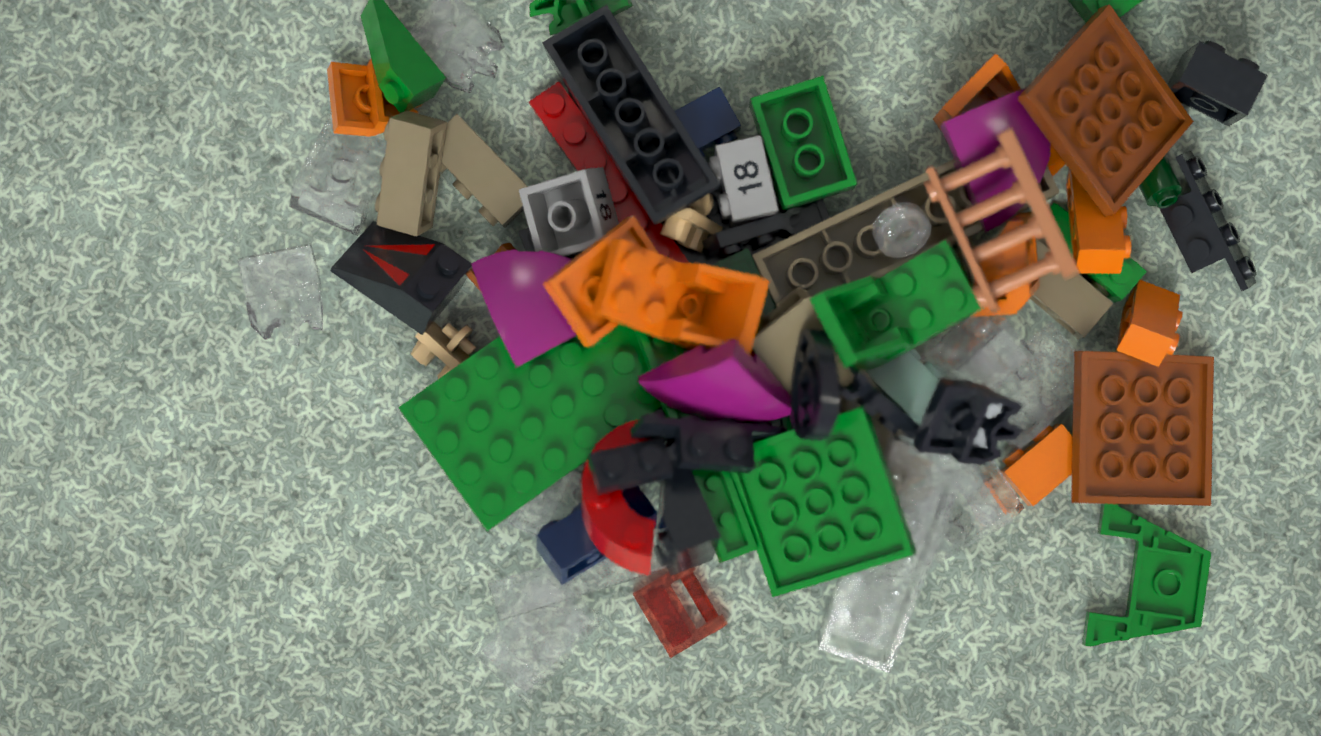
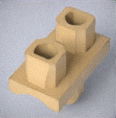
[660,193,723,252]
[411,322,477,379]

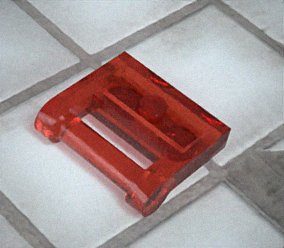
[632,567,728,658]

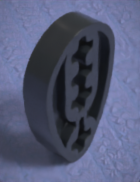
[791,328,840,441]

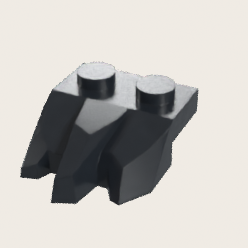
[912,378,1024,465]

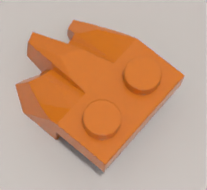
[327,59,422,137]

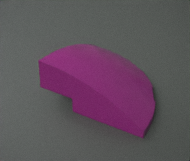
[940,87,1051,233]
[471,250,576,367]
[638,338,791,423]

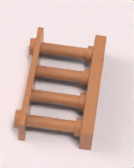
[924,128,1080,313]

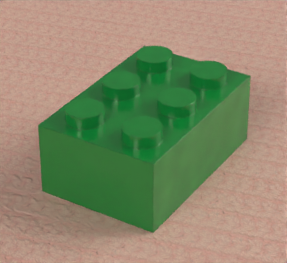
[749,76,857,212]

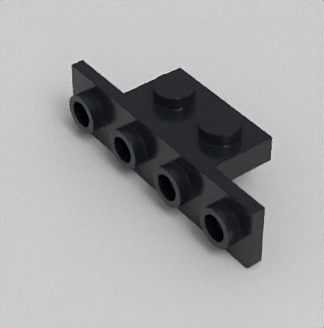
[1159,151,1257,292]
[630,413,787,473]

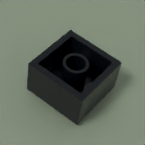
[1167,41,1268,127]

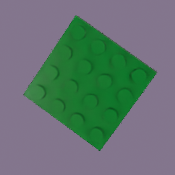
[730,406,917,597]

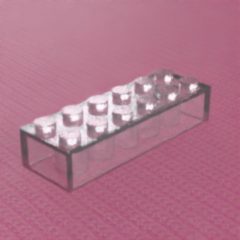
[818,431,968,673]

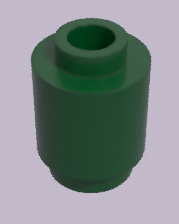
[1139,156,1182,208]

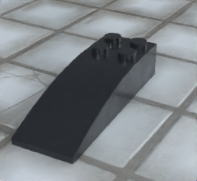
[542,5,721,225]

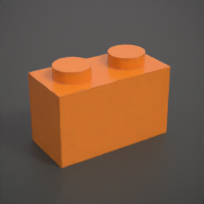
[1116,279,1183,367]
[999,423,1073,506]

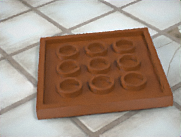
[1017,4,1194,216]
[1071,351,1214,506]

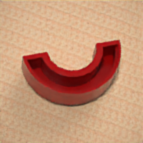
[581,417,667,576]

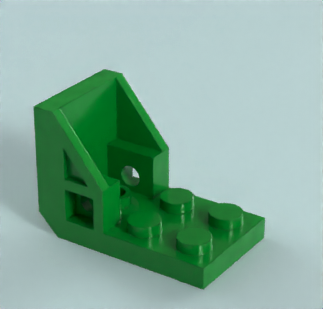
[810,240,985,370]

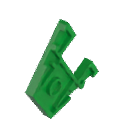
[1082,504,1211,647]

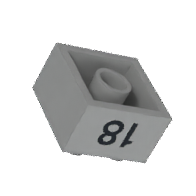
[709,135,778,228]
[519,167,619,257]

